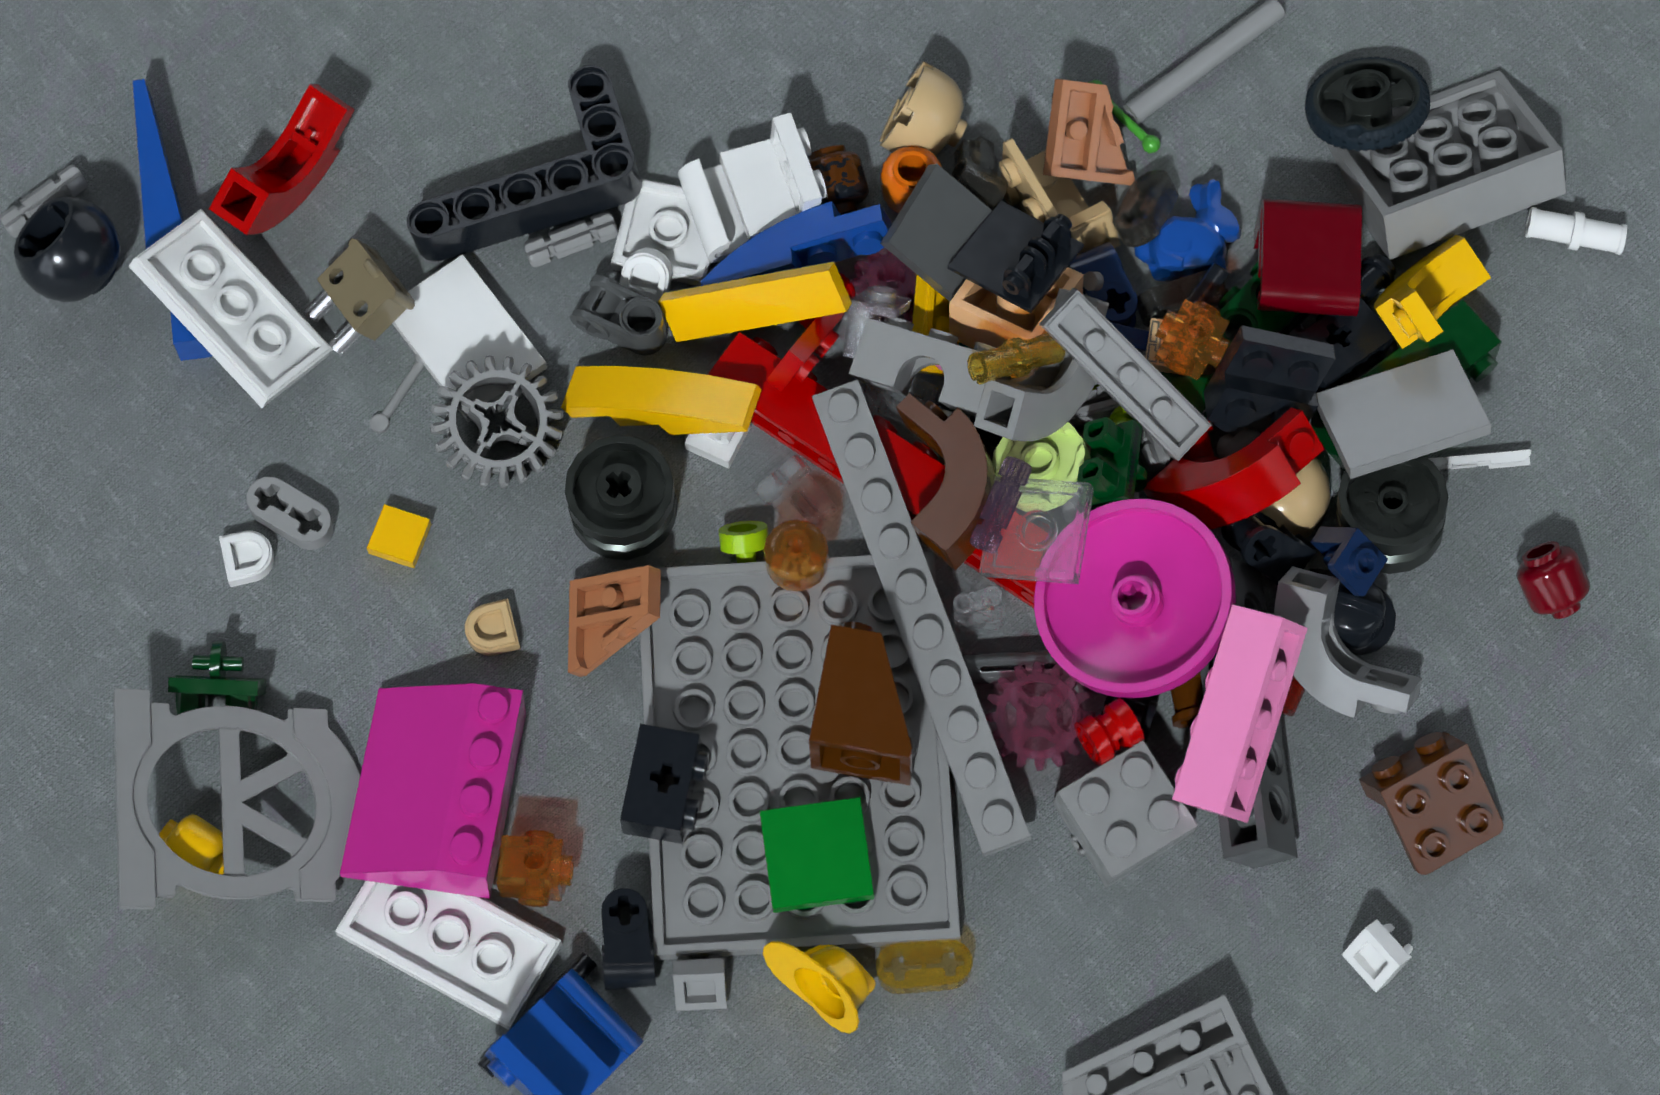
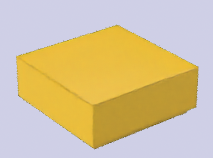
[367,504,432,568]

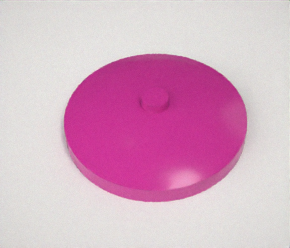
[1034,499,1236,698]

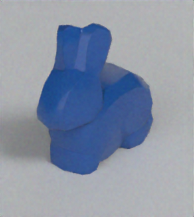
[1134,179,1242,281]

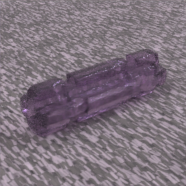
[970,456,1032,554]

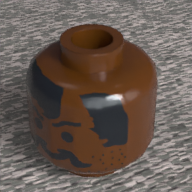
[808,145,869,215]

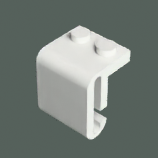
[678,113,827,263]

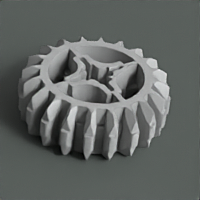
[430,356,563,488]

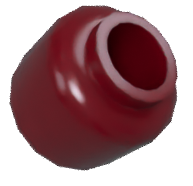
[1516,541,1590,619]

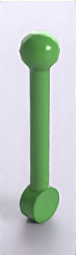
[1087,80,1161,153]

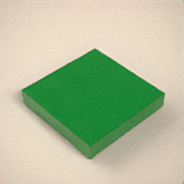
[760,797,874,913]

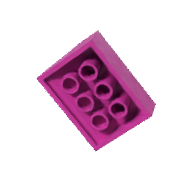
[340,683,526,899]

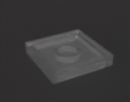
[979,476,1094,584]

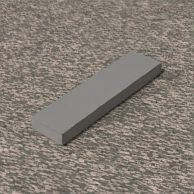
[1039,288,1212,461]

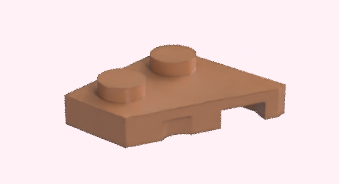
[1043,79,1135,186]
[568,565,661,677]

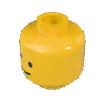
[159,814,224,875]

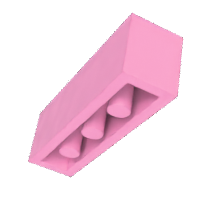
[1172,604,1308,823]

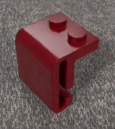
[1254,199,1362,317]

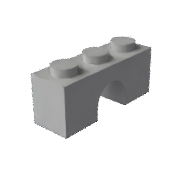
[848,315,1015,417]

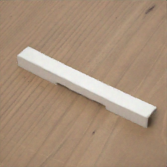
[1428,449,1531,471]

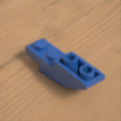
[700,201,893,286]

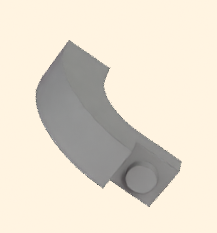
[973,288,1109,441]
[1274,566,1422,718]

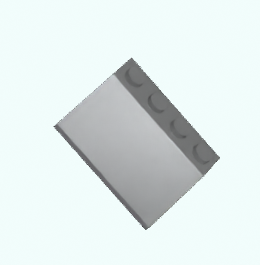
[1326,70,1567,260]

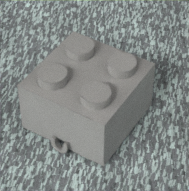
[1053,740,1198,888]

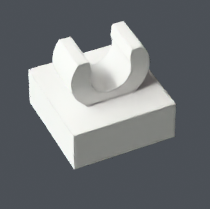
[685,425,751,469]
[1342,919,1413,992]

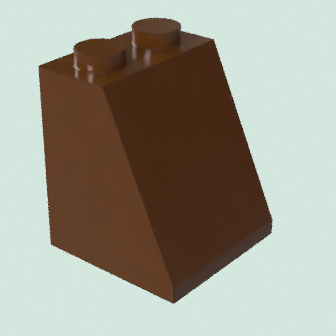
[809,622,912,786]

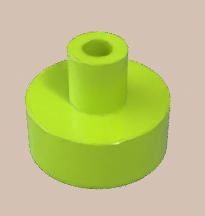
[718,521,769,563]

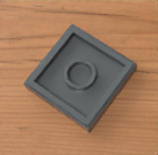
[880,164,992,302]

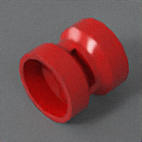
[1074,698,1144,766]

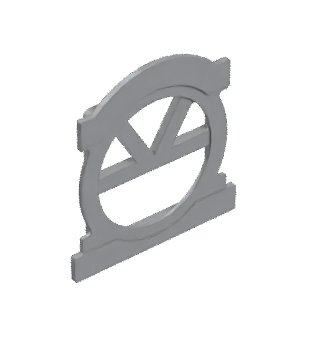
[113,688,360,910]

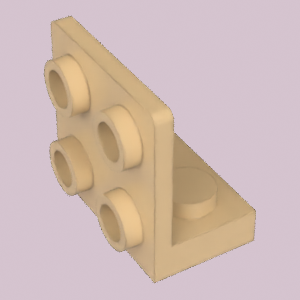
[998,138,1089,223]

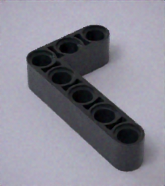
[407,65,642,262]

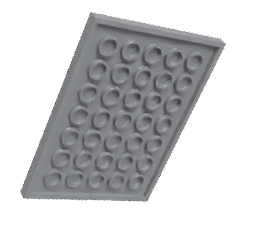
[640,552,960,960]

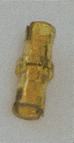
[967,333,1065,384]

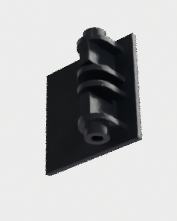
[948,201,1084,313]

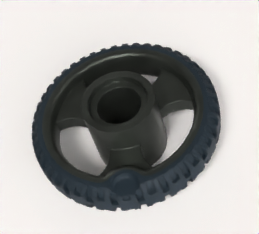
[1305,56,1430,151]

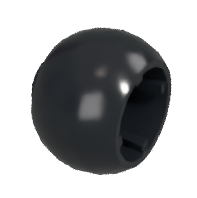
[14,197,121,302]

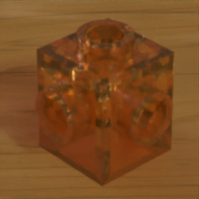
[1154,299,1230,380]
[497,830,574,907]

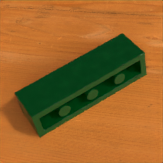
[1311,299,1501,471]

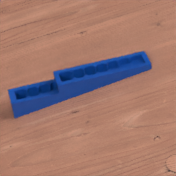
[132,79,213,361]

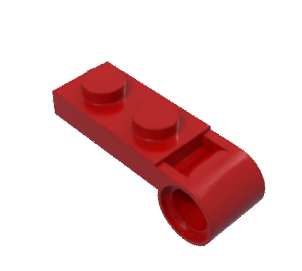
[766,272,856,392]

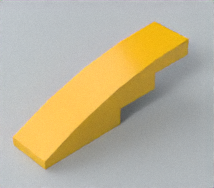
[561,366,762,435]

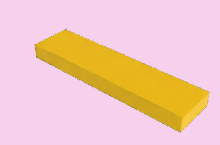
[658,262,852,342]

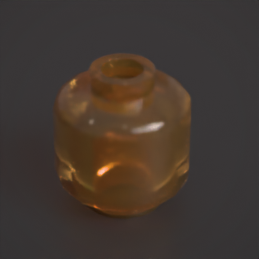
[764,519,829,592]

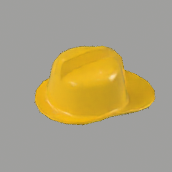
[763,941,876,1034]

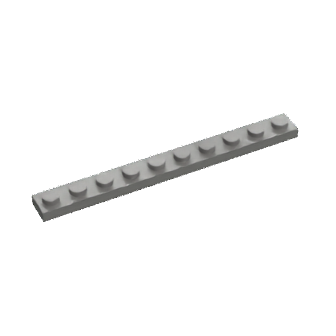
[812,379,1031,857]

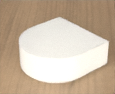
[619,248,673,303]
[219,530,275,587]

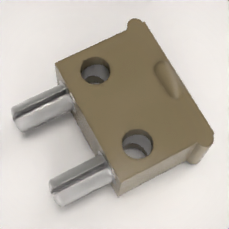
[305,238,415,354]

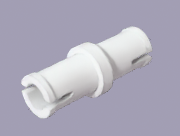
[1525,207,1627,255]

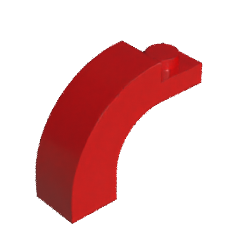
[209,84,355,235]
[1143,408,1324,529]

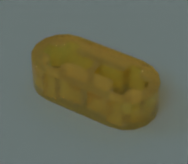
[876,939,972,994]

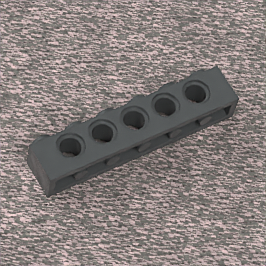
[1200,557,1298,869]

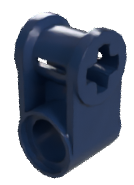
[1068,242,1138,328]

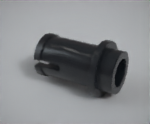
[1360,254,1396,304]

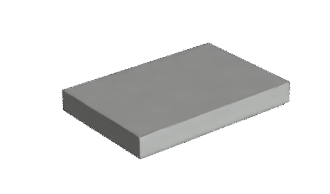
[1316,350,1491,479]

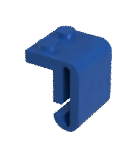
[485,968,644,1095]

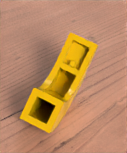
[1374,235,1491,349]

